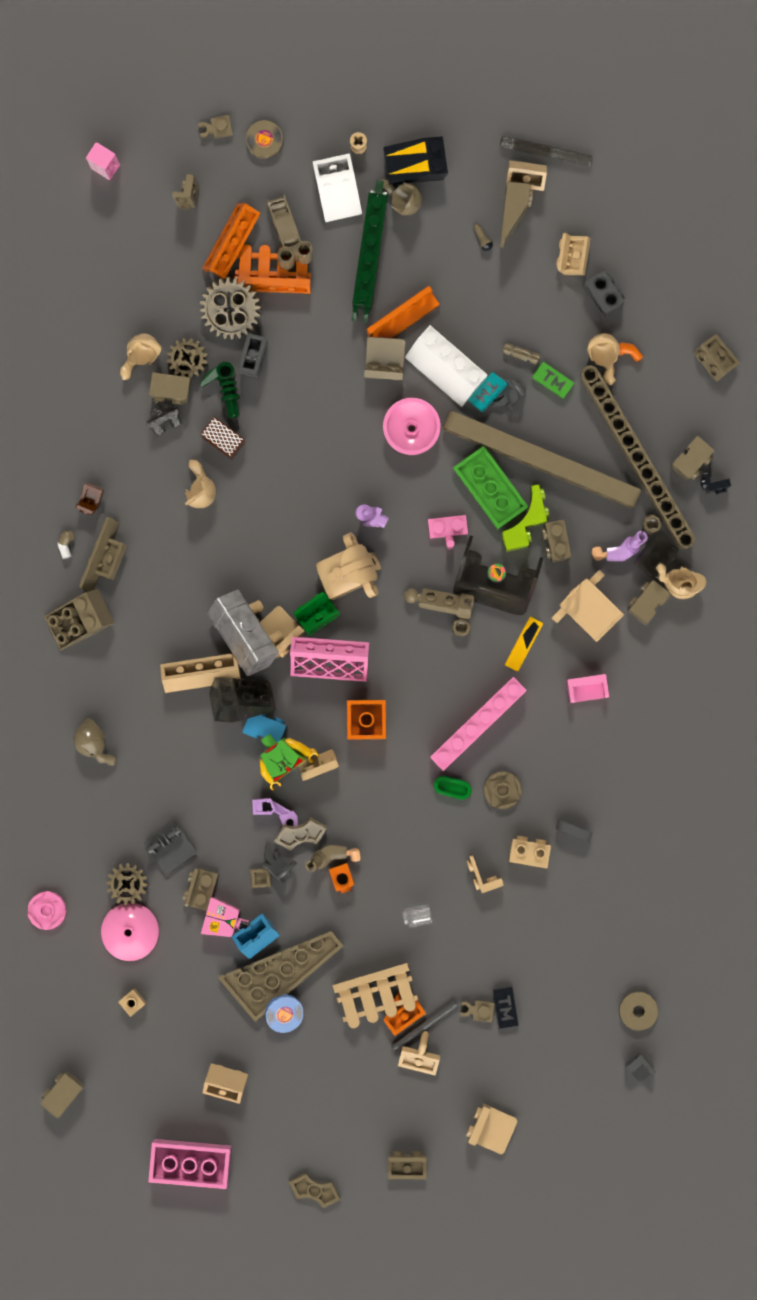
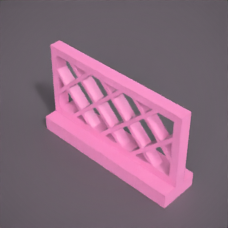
[290,637,369,682]

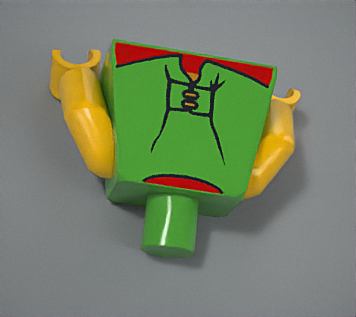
[259,734,319,790]

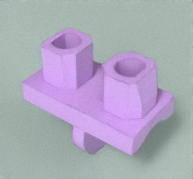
[355,504,389,528]

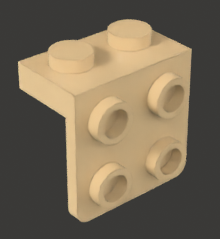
[260,606,305,658]
[466,1103,517,1154]

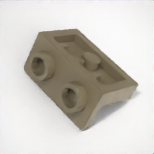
[172,174,199,210]
[693,334,740,382]
[182,867,219,911]

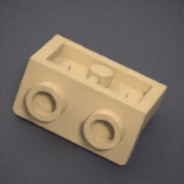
[298,749,340,781]

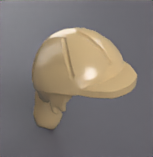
[120,333,162,380]
[587,333,620,386]
[185,459,216,508]
[656,563,707,599]

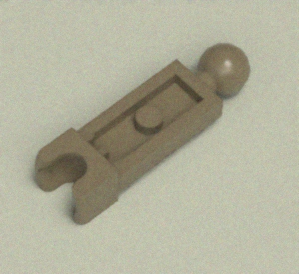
[404,588,475,619]

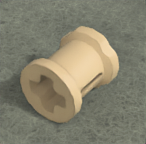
[350,132,367,154]

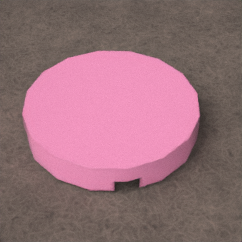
[28,891,67,930]

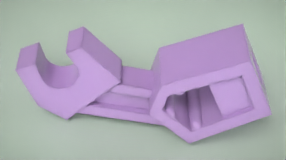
[252,797,298,826]

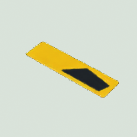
[505,617,543,672]

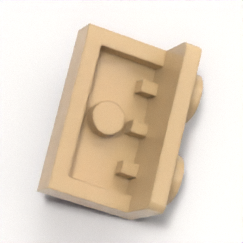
[556,233,591,276]

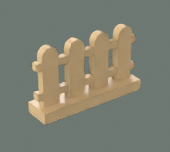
[333,963,418,1028]

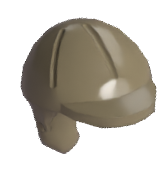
[380,179,422,216]
[73,718,117,766]

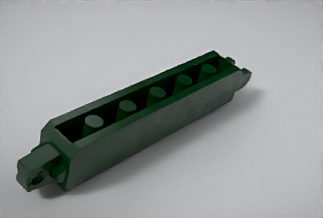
[352,180,388,323]

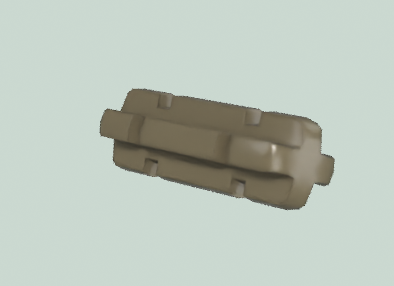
[503,343,540,364]

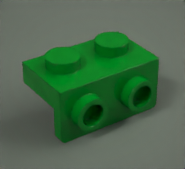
[293,591,341,637]

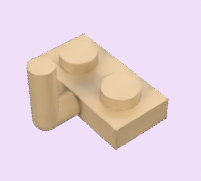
[398,1031,440,1075]

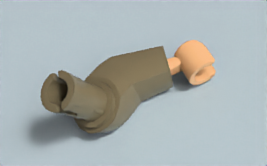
[305,844,361,872]

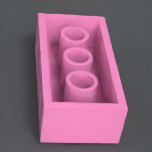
[148,1139,232,1189]

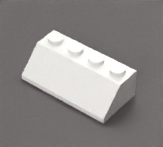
[405,325,487,407]

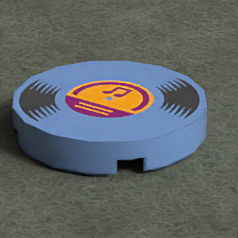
[265,994,304,1033]

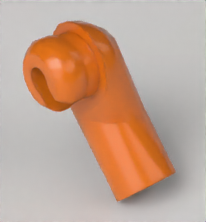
[619,342,644,363]

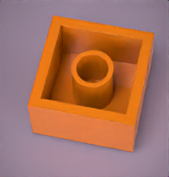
[347,700,386,740]

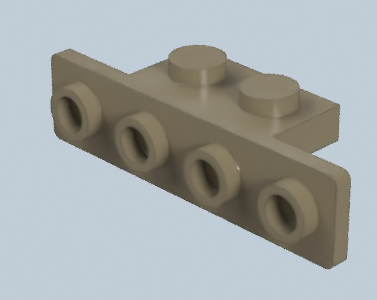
[79,517,127,591]

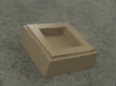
[250,868,271,888]

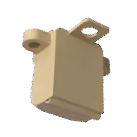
[316,532,382,600]
[552,570,624,642]

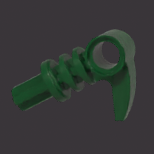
[200,362,240,419]

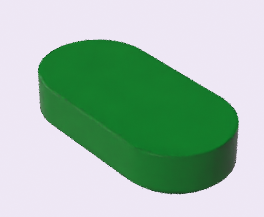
[434,776,472,800]

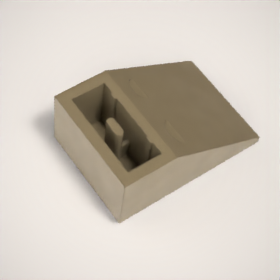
[44,589,114,651]

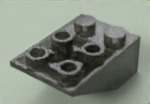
[209,677,276,722]

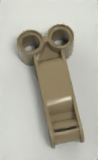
[266,194,313,270]

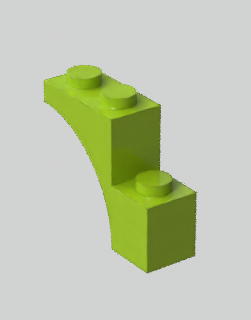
[502,484,550,552]

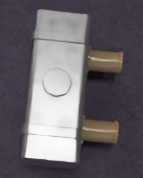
[207,590,284,676]

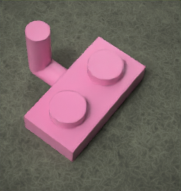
[428,515,468,550]

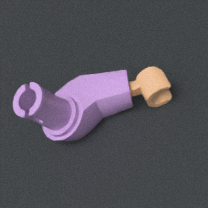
[592,531,647,561]

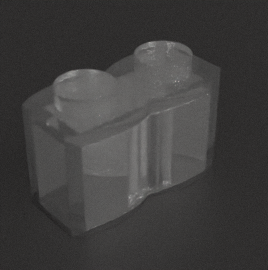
[403,904,432,928]

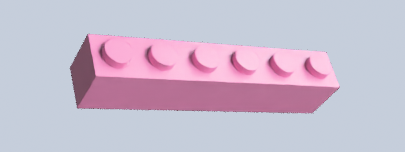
[430,677,527,771]

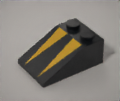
[383,136,448,185]

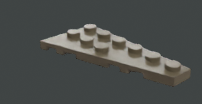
[218,931,344,1022]

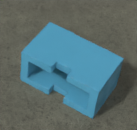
[242,709,287,742]
[232,914,280,959]

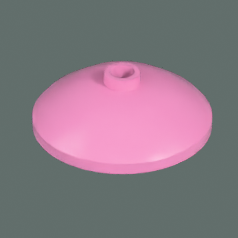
[383,398,440,455]
[101,903,159,961]

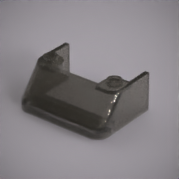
[453,535,543,616]

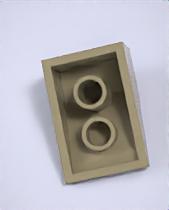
[500,182,533,248]

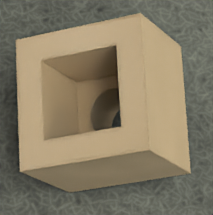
[118,988,147,1017]

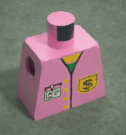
[201,897,249,937]

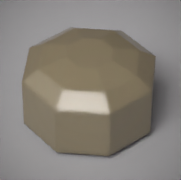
[642,515,662,534]
[452,618,471,637]

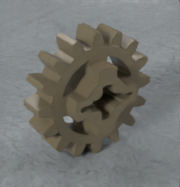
[167,338,208,380]
[106,863,149,905]

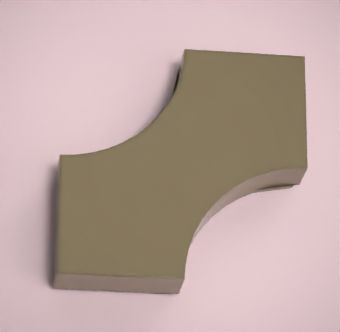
[274,817,327,851]
[289,1172,341,1208]

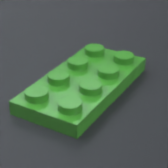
[453,446,529,530]

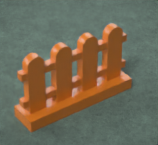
[234,244,311,294]

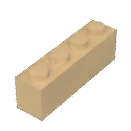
[160,653,241,693]

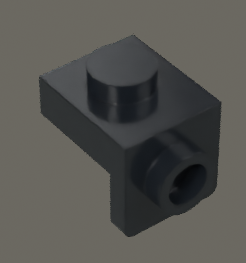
[700,472,731,495]

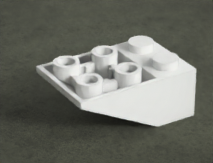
[313,153,362,222]

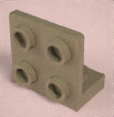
[364,336,405,380]

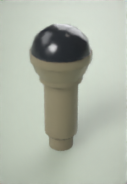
[474,224,493,251]

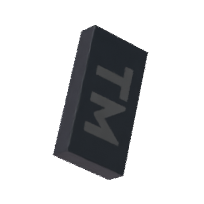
[493,987,519,1029]

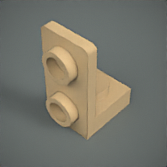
[467,855,504,893]

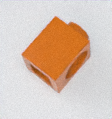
[329,863,355,894]

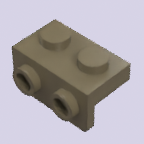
[388,1151,427,1179]

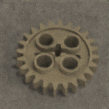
[200,277,262,340]

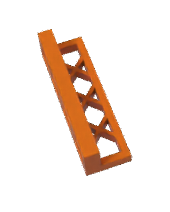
[202,203,261,279]
[367,286,440,338]

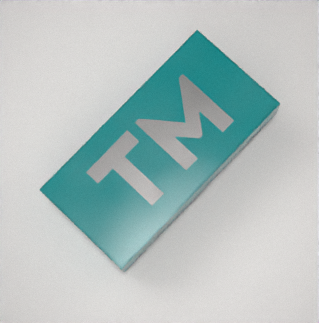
[468,372,508,413]

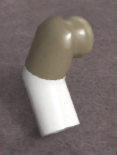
[57,530,75,559]

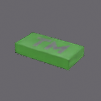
[532,362,574,399]

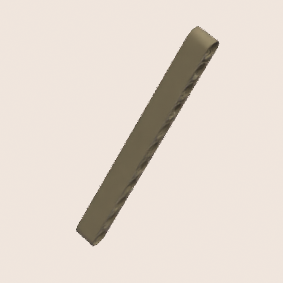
[580,365,695,550]
[442,411,641,509]

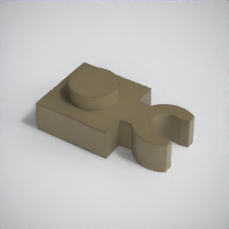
[198,115,233,139]
[460,1000,495,1022]

